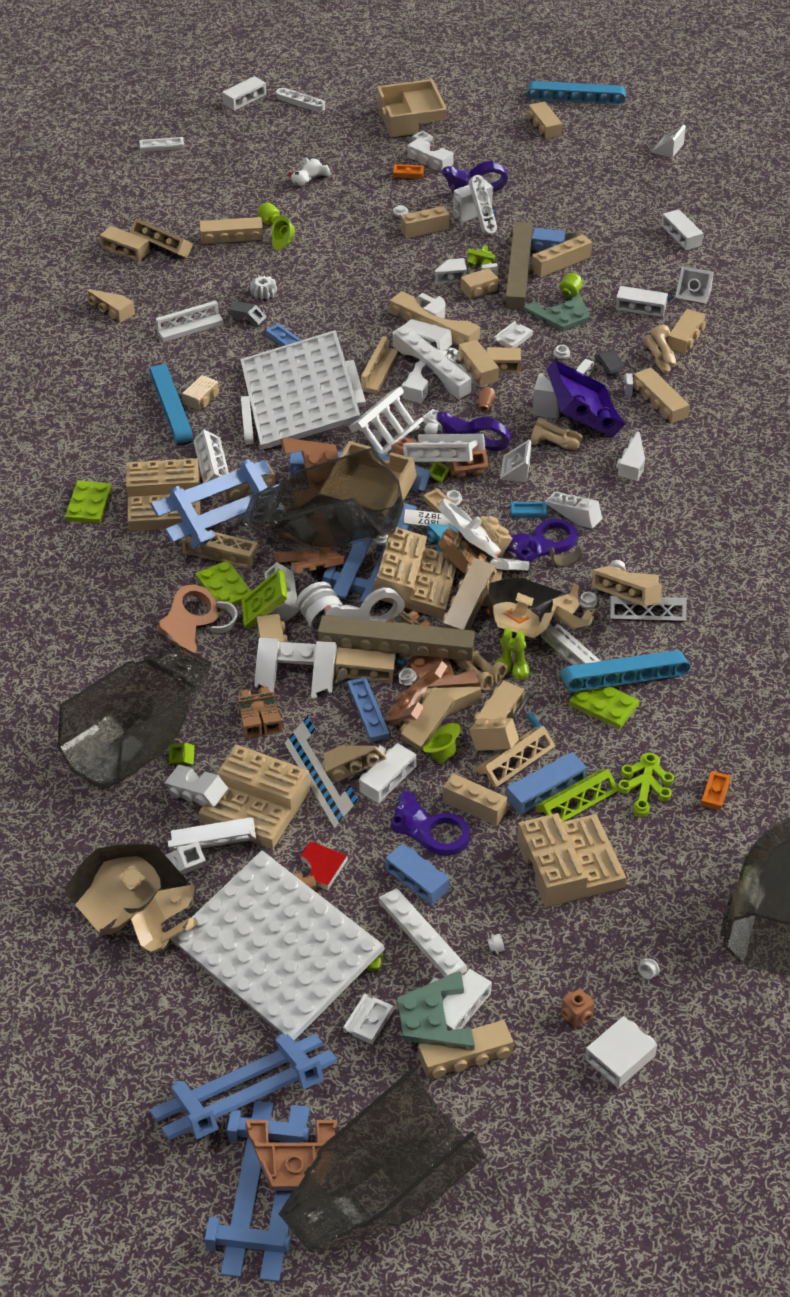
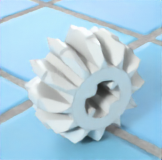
[250,275,277,300]

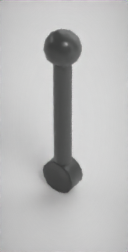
[511,691,533,721]

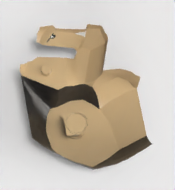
[488,578,601,638]
[65,844,198,953]

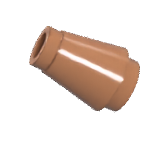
[479,387,496,412]

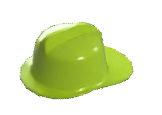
[272,215,295,250]
[423,723,461,764]

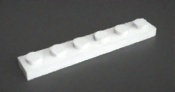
[379,888,467,977]

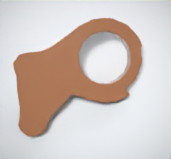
[158,584,220,657]

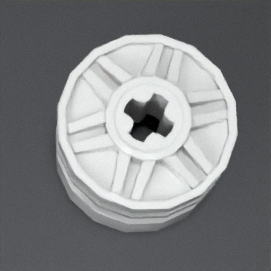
[296,582,343,632]

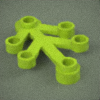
[618,753,674,818]

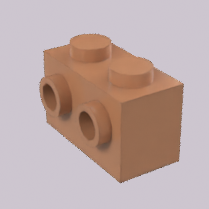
[448,449,489,478]

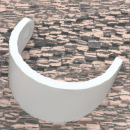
[210,601,237,634]

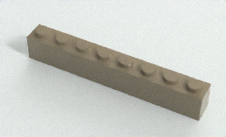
[503,221,533,310]
[318,615,475,661]

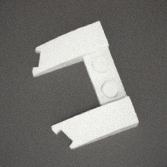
[254,638,337,700]

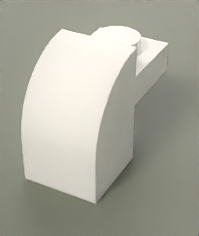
[418,293,445,319]

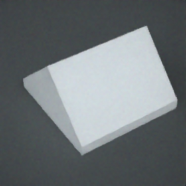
[651,125,686,158]
[675,266,714,304]
[533,373,560,418]
[500,440,531,482]

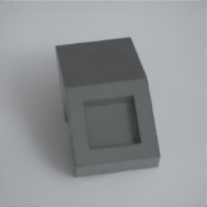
[226,301,267,328]
[594,350,626,376]

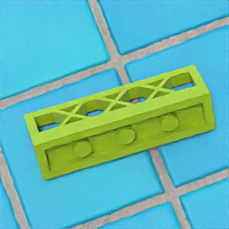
[535,769,618,822]

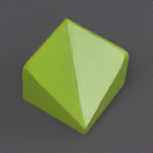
[428,462,450,483]
[169,742,194,765]

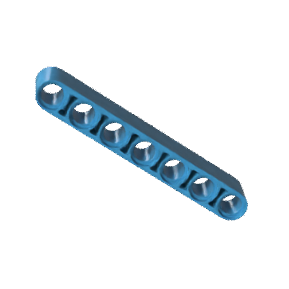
[527,81,626,104]
[149,364,193,444]
[560,650,690,692]

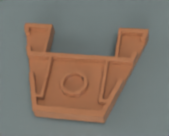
[280,438,339,507]
[274,548,344,573]
[408,655,480,688]
[385,661,447,726]
[245,1120,337,1191]

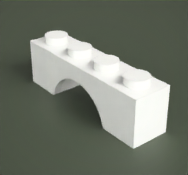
[401,349,447,403]

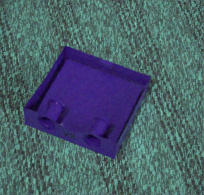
[546,359,626,437]

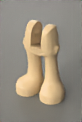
[643,325,677,374]
[530,417,583,451]
[453,650,508,691]

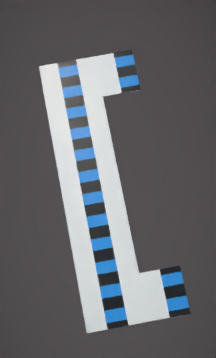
[285,715,359,828]

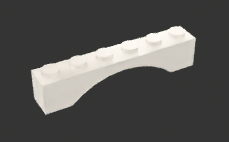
[393,325,472,400]

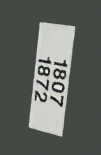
[404,509,454,526]

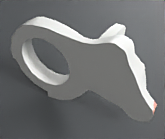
[437,499,501,559]
[324,588,405,622]

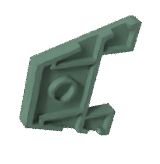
[523,293,590,331]
[397,971,475,1051]

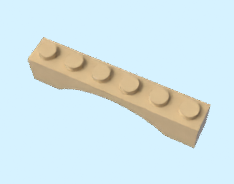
[390,291,480,345]

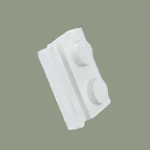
[494,321,533,348]
[343,994,393,1045]

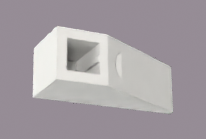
[616,432,645,481]
[545,492,602,528]
[165,841,206,875]

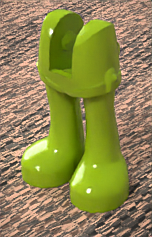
[495,627,530,680]

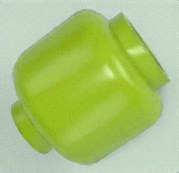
[257,203,280,226]
[559,273,583,297]

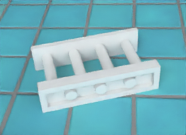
[349,387,423,456]
[403,434,485,462]

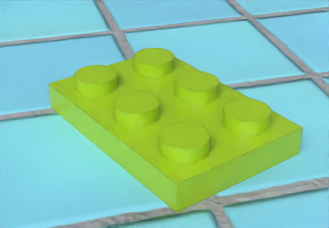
[65,481,112,524]
[195,560,251,611]
[241,569,288,629]
[569,686,640,729]

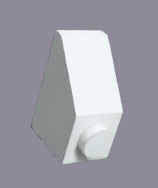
[435,258,467,284]

